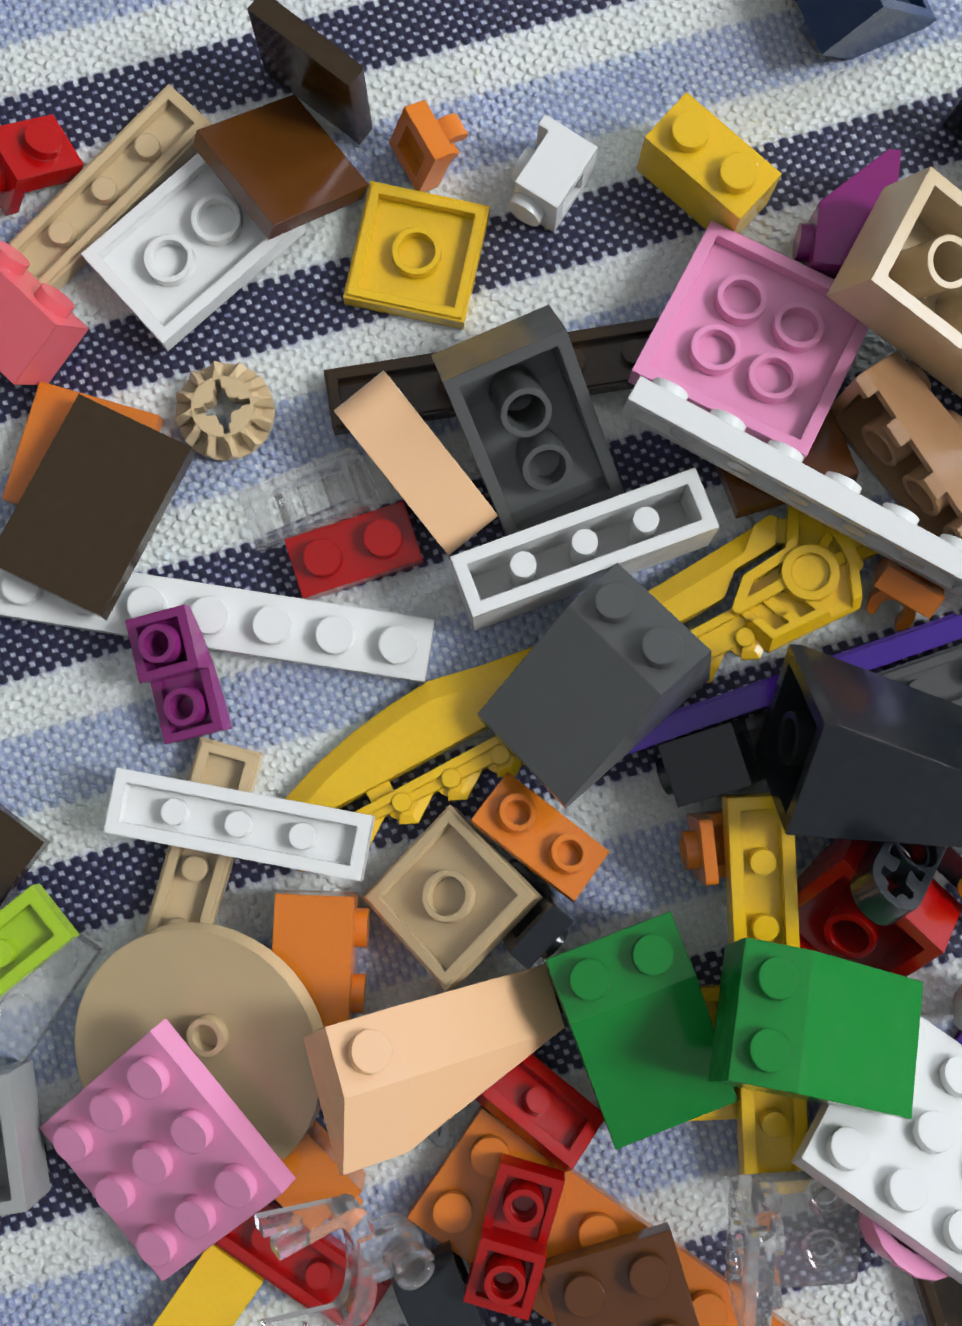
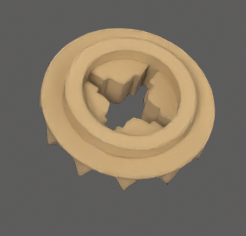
[174,360,275,461]

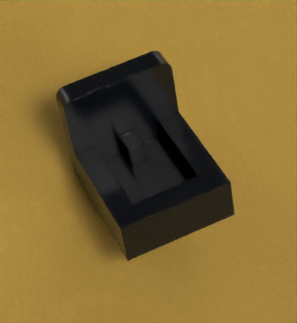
[503,859,574,969]

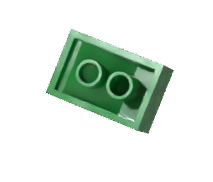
[543,911,738,1150]
[708,938,923,1119]

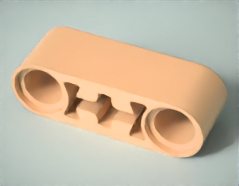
[334,370,498,555]

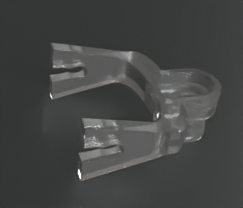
[254,1194,435,1326]

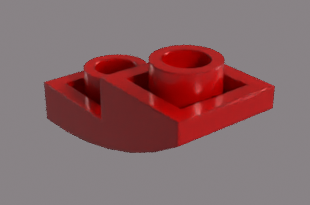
[463,1153,565,1321]

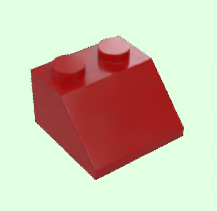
[797,839,962,977]

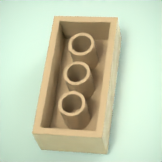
[826,167,962,398]

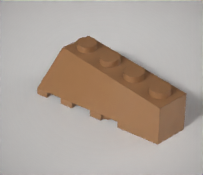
[831,351,962,539]

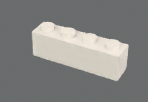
[450,468,719,631]

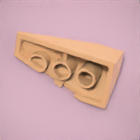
[303,964,565,1176]

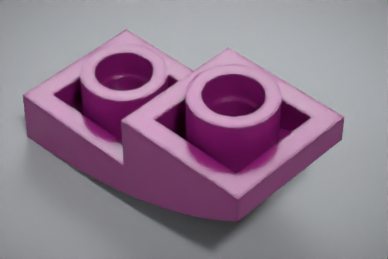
[125,604,232,745]

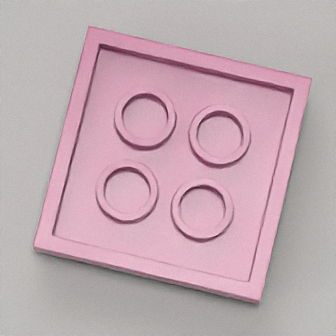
[628,220,869,463]
[39,1018,296,1282]

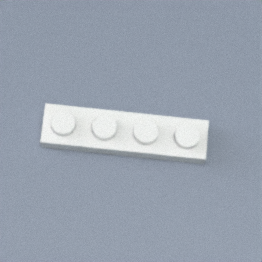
[103,768,375,881]

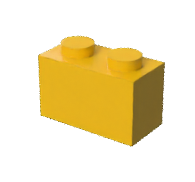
[636,92,782,234]

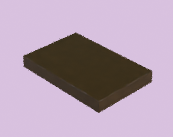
[0,394,196,621]

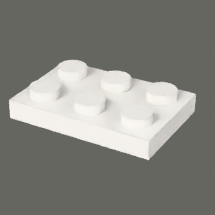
[81,153,306,351]

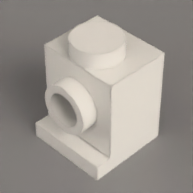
[507,114,598,232]

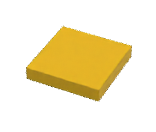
[343,181,490,330]

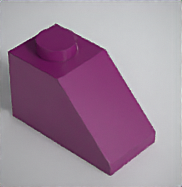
[792,149,901,279]

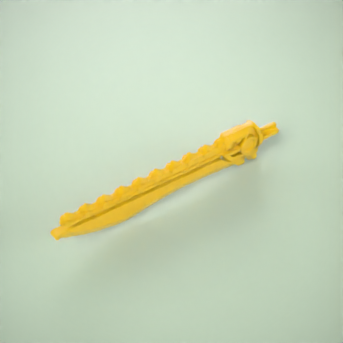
[285,504,898,872]

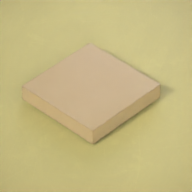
[362,805,543,991]

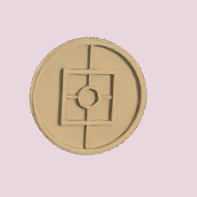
[74,922,323,1160]

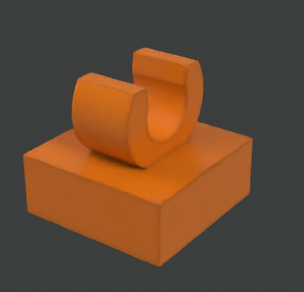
[389,100,469,192]
[866,556,945,632]

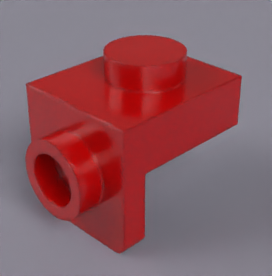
[0,114,84,216]

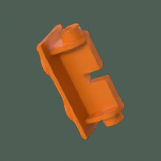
[469,772,610,902]

